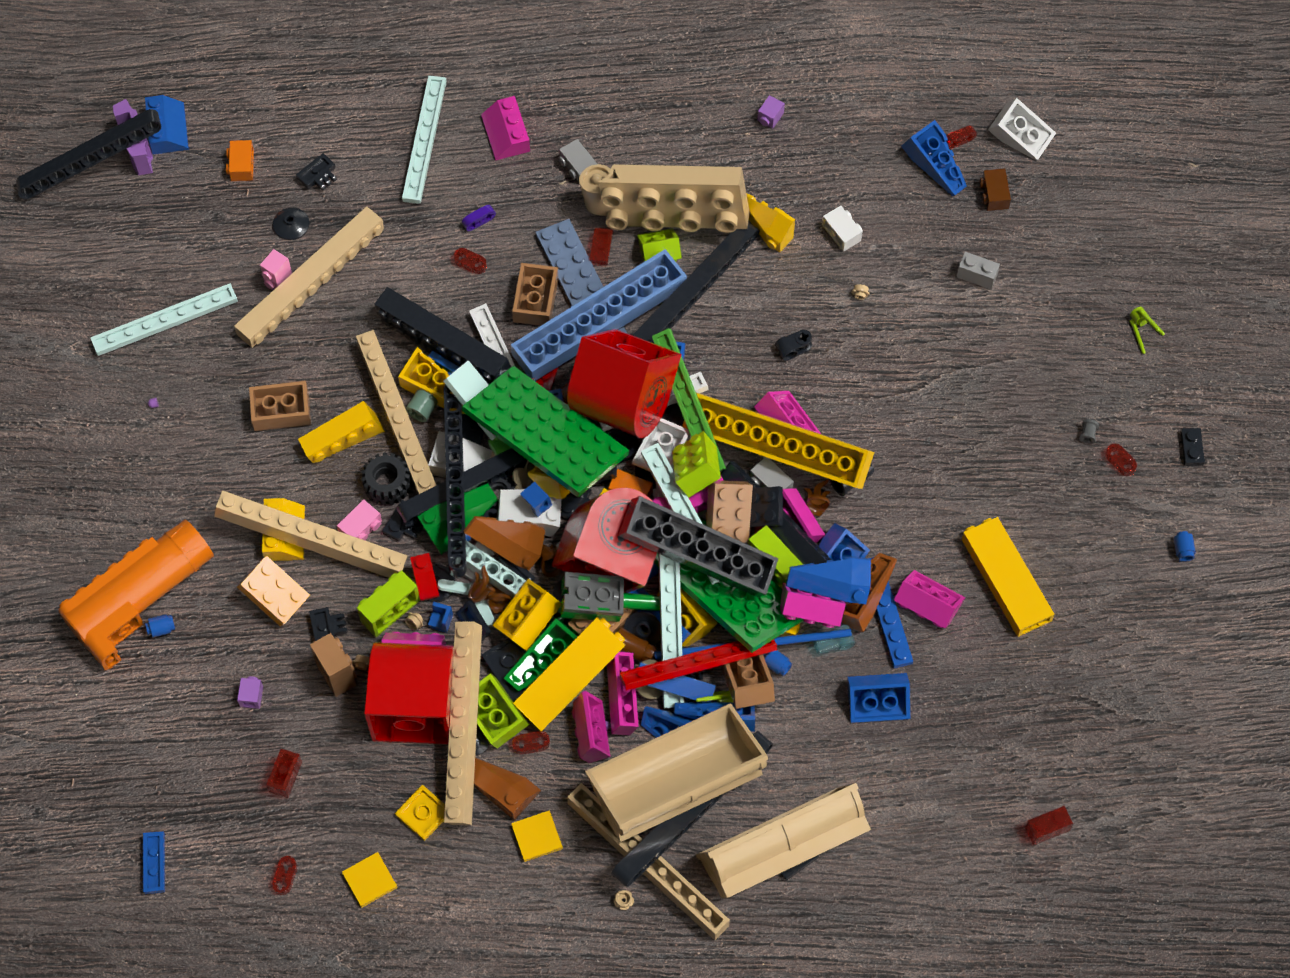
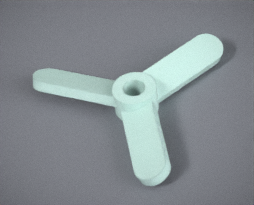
[437,560,500,626]

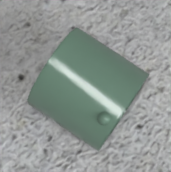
[405,389,438,422]

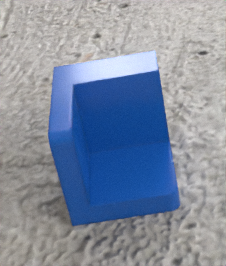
[521,482,552,517]
[428,602,453,633]

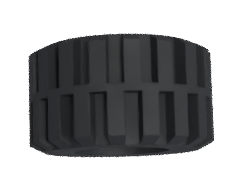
[361,453,411,506]

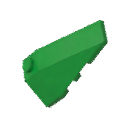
[418,484,498,555]
[504,617,578,691]

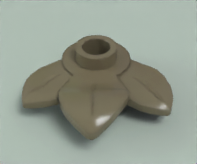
[512,461,536,490]

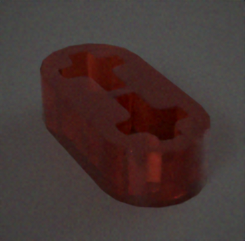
[946,125,977,149]
[454,248,487,274]
[1105,443,1137,476]
[512,731,550,754]
[272,856,298,895]

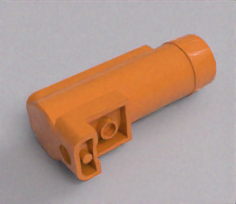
[58,519,214,670]

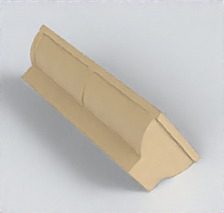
[585,703,768,842]
[696,783,871,898]

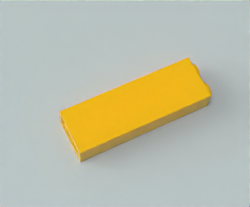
[962,517,1054,637]
[513,617,626,731]

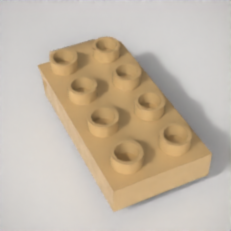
[579,164,749,233]

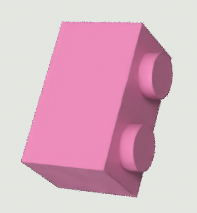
[260,249,292,290]
[337,500,382,541]

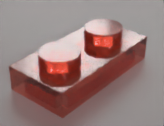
[590,228,613,265]

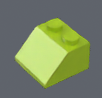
[637,228,682,262]

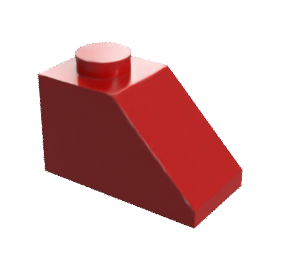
[410,553,440,601]

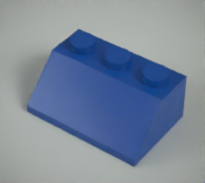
[145,95,189,155]
[847,673,910,723]

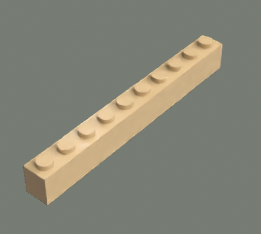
[234,207,384,348]
[356,330,436,495]
[214,490,407,578]
[444,622,482,825]
[567,783,730,940]

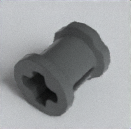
[1079,419,1099,444]

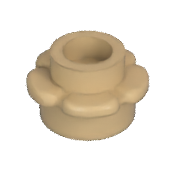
[851,284,870,300]
[405,612,423,631]
[353,655,370,670]
[614,890,634,910]

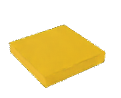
[395,785,445,841]
[511,810,563,862]
[342,852,398,908]

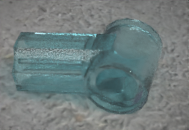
[814,625,856,655]

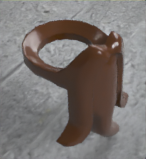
[804,479,831,517]
[541,544,561,577]
[468,565,496,603]
[487,579,511,614]

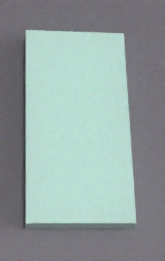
[443,360,496,440]

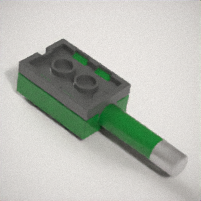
[561,572,660,622]

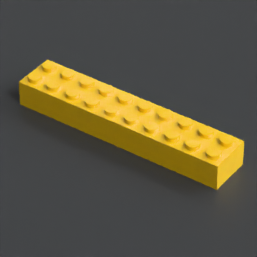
[682,393,874,489]

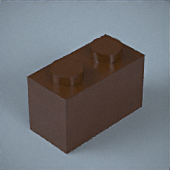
[979,168,1011,211]

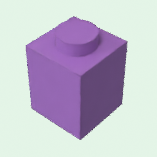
[758,95,785,128]
[237,677,263,709]

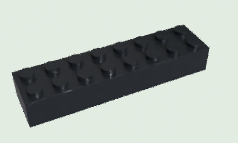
[374,287,511,385]
[618,496,779,597]

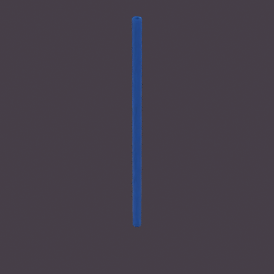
[655,629,852,660]

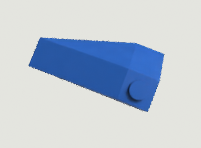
[901,120,967,196]
[819,523,870,561]
[786,556,871,604]
[675,702,755,732]
[641,706,695,738]

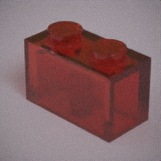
[266,749,302,798]
[1025,806,1073,846]

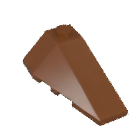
[464,516,545,571]
[841,553,897,632]
[474,758,541,820]

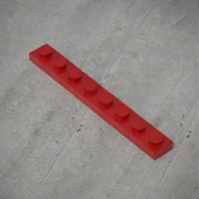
[619,639,777,691]

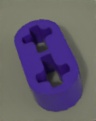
[462,205,496,231]

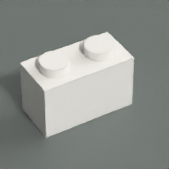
[822,206,863,252]

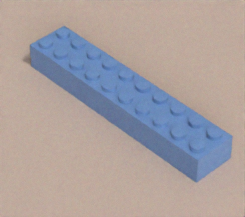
[511,249,687,381]

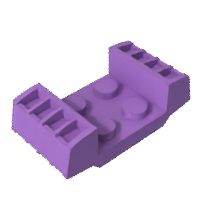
[113,99,153,175]

